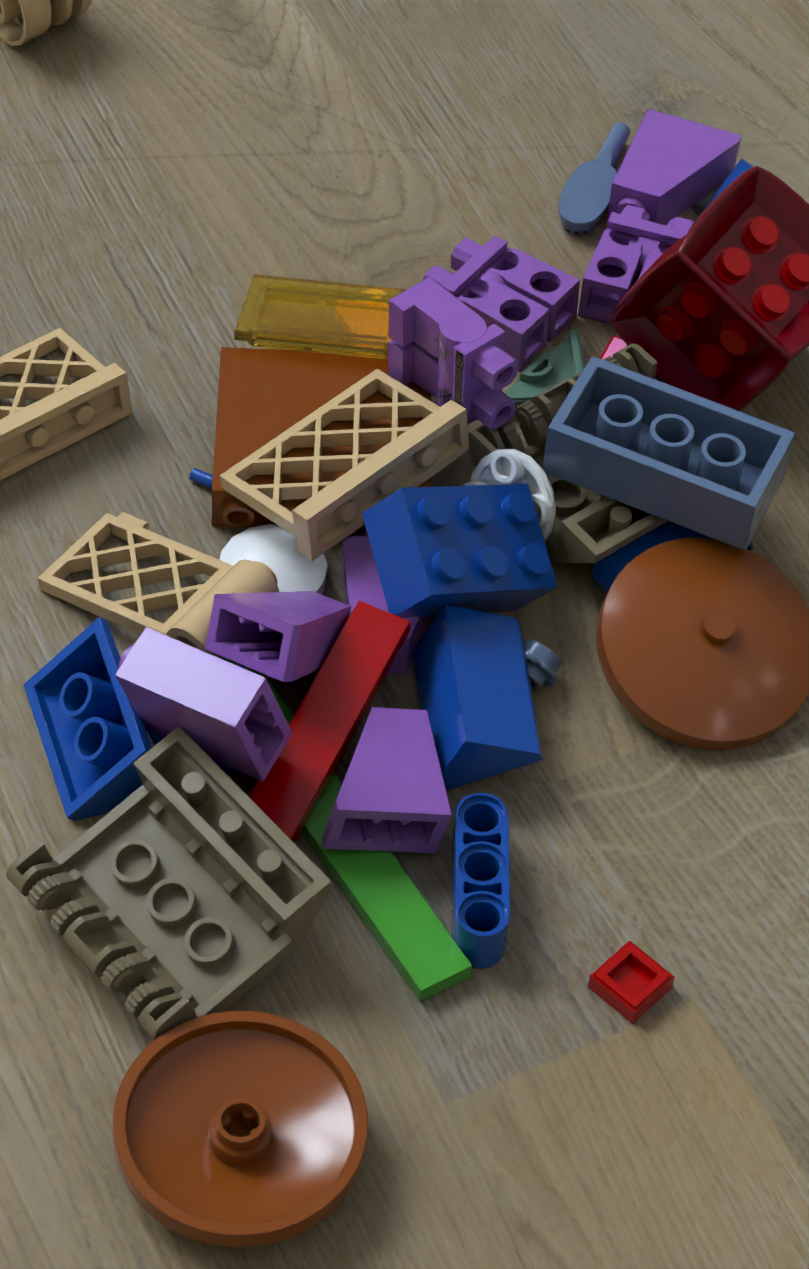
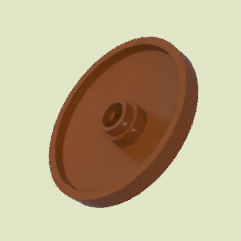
[596,538,809,750]
[113,1011,368,1247]

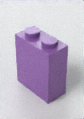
[115,627,293,782]

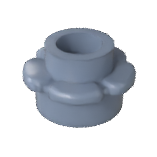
[524,640,561,690]

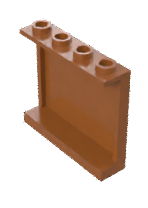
[212,347,431,532]

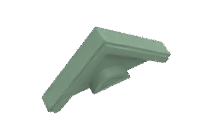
[504,329,585,414]

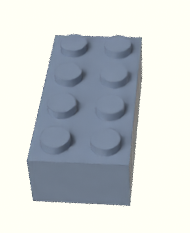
[543,356,795,551]

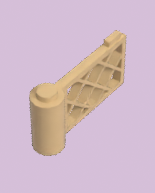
[37,512,279,658]

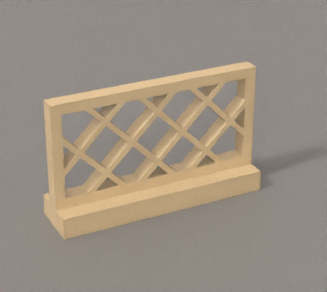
[0,328,132,481]
[219,369,469,561]

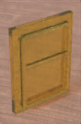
[234,274,407,359]

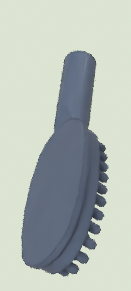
[558,122,631,235]

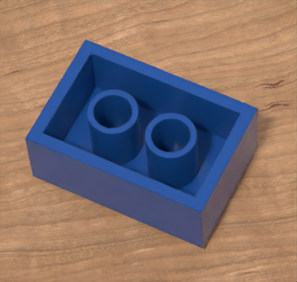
[362,484,558,618]

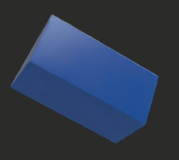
[413,604,543,790]
[24,617,152,821]

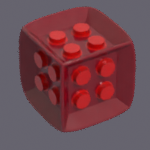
[610,166,809,411]

